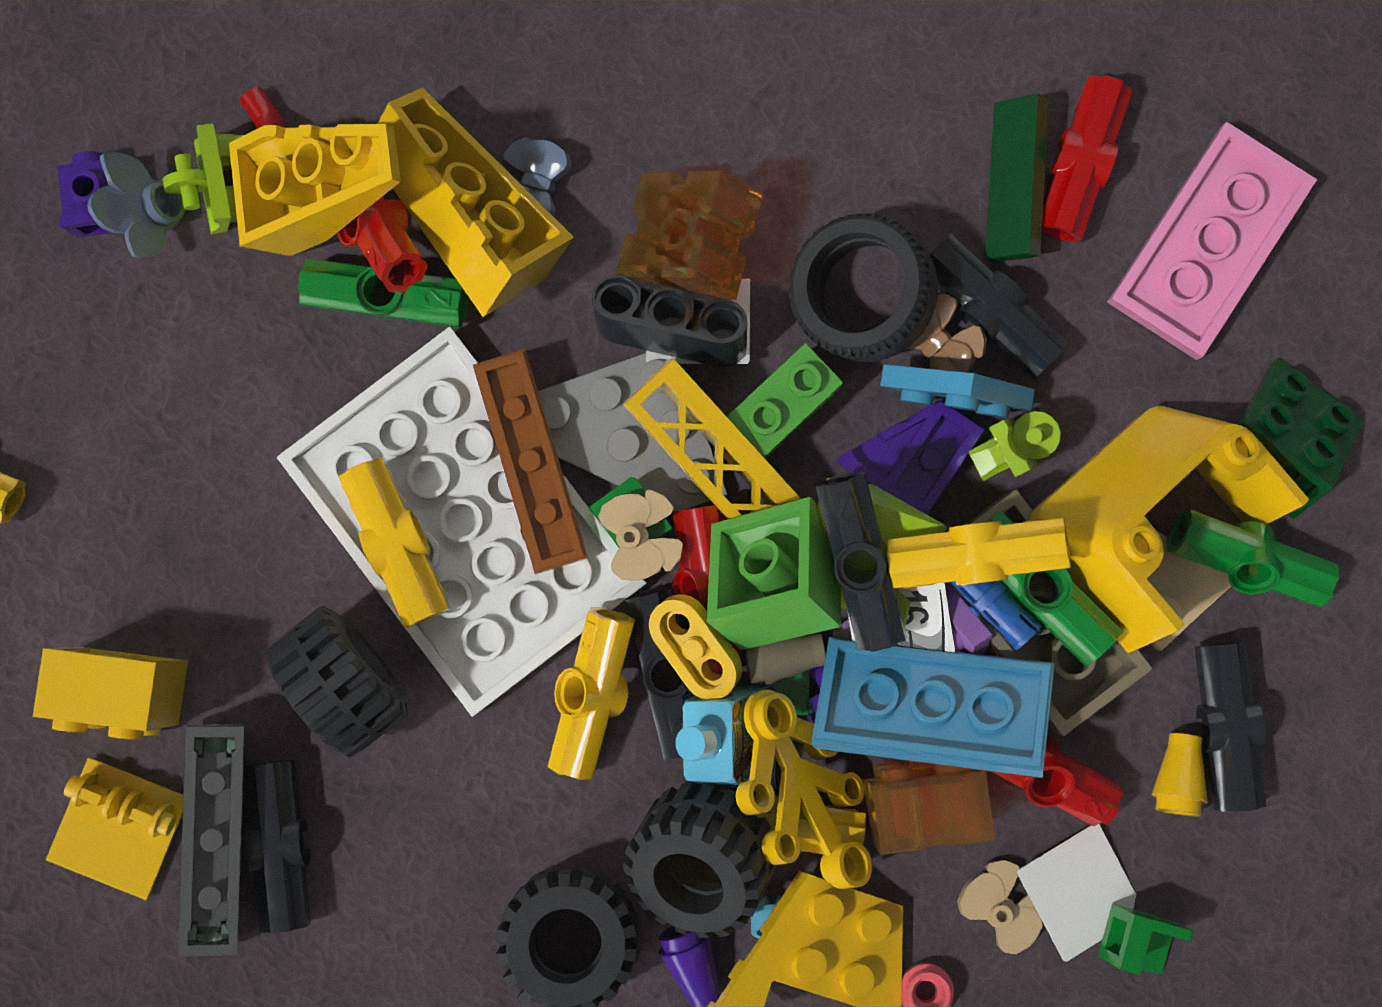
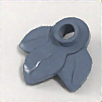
[88,152,185,258]

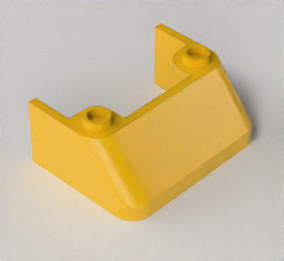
[1029,406,1309,653]

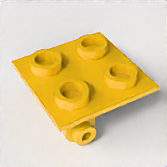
[46,757,184,900]

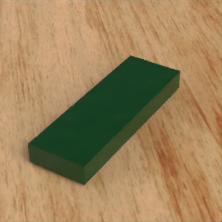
[985,93,1049,262]

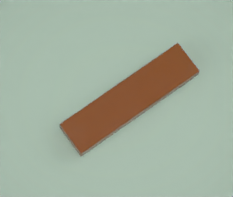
[473,349,589,575]

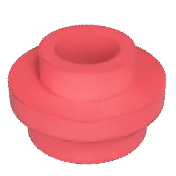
[902,963,954,1007]

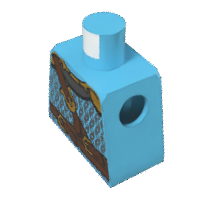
[675,684,776,789]

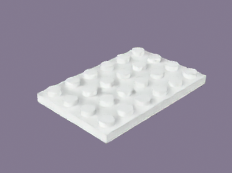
[277,326,647,717]

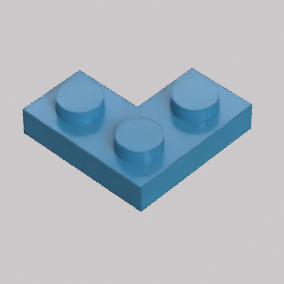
[880,365,1035,418]

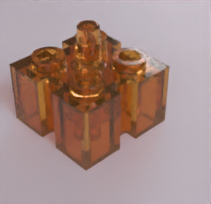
[615,170,763,300]
[861,760,995,855]

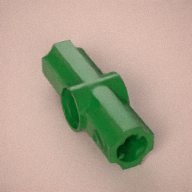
[297,259,469,328]
[1167,508,1340,607]
[985,510,1123,667]

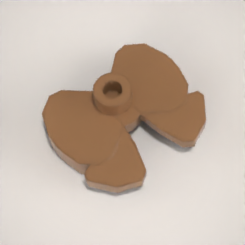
[907,294,987,373]

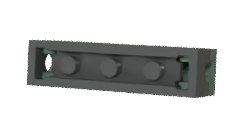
[178,724,245,957]

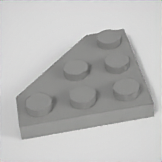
[538,353,727,512]

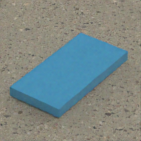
[812,637,1054,778]

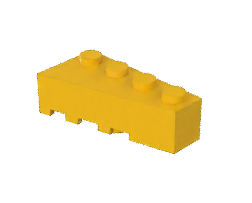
[377,87,574,317]

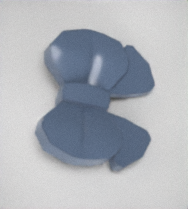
[503,137,572,217]

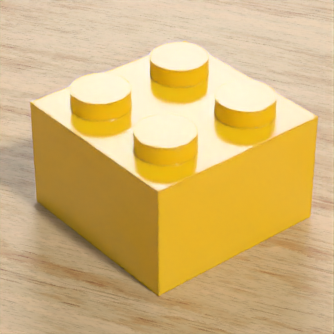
[32,647,188,740]

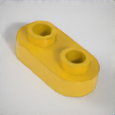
[649,594,742,700]

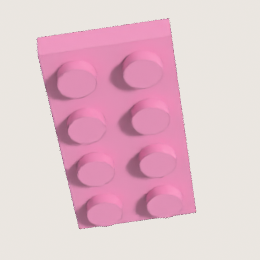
[1107,122,1317,360]

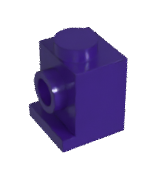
[57,151,112,238]

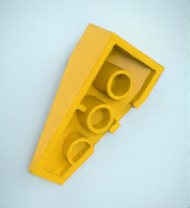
[229,124,401,256]

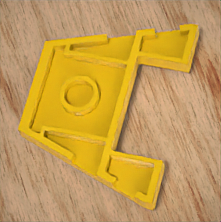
[707,871,903,1007]

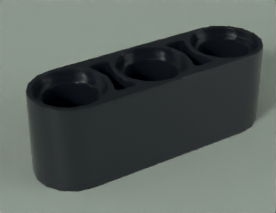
[592,275,747,367]

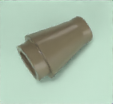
[744,633,826,687]

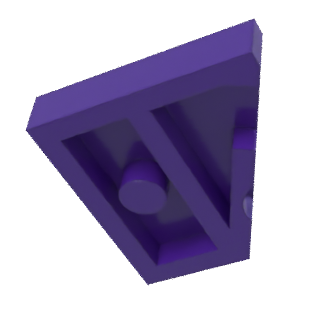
[836,400,984,515]

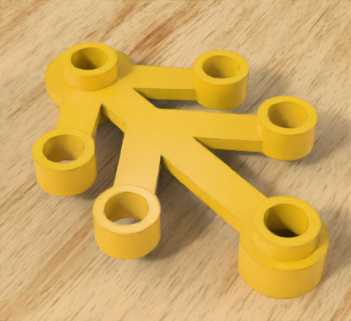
[736,690,872,889]

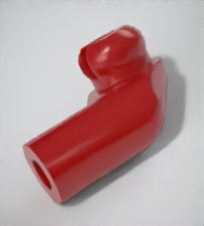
[239,86,285,133]

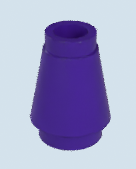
[658,926,721,1007]

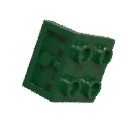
[1234,359,1363,519]

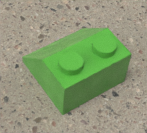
[707,497,841,650]

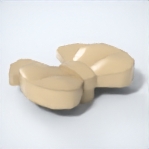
[598,489,683,581]
[957,860,1042,954]

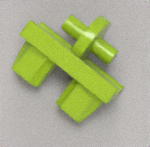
[162,124,244,235]
[968,411,1061,481]

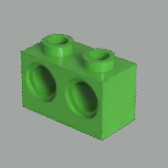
[727,343,843,460]

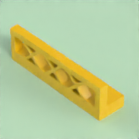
[622,358,801,519]

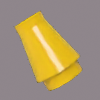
[1151,733,1208,816]

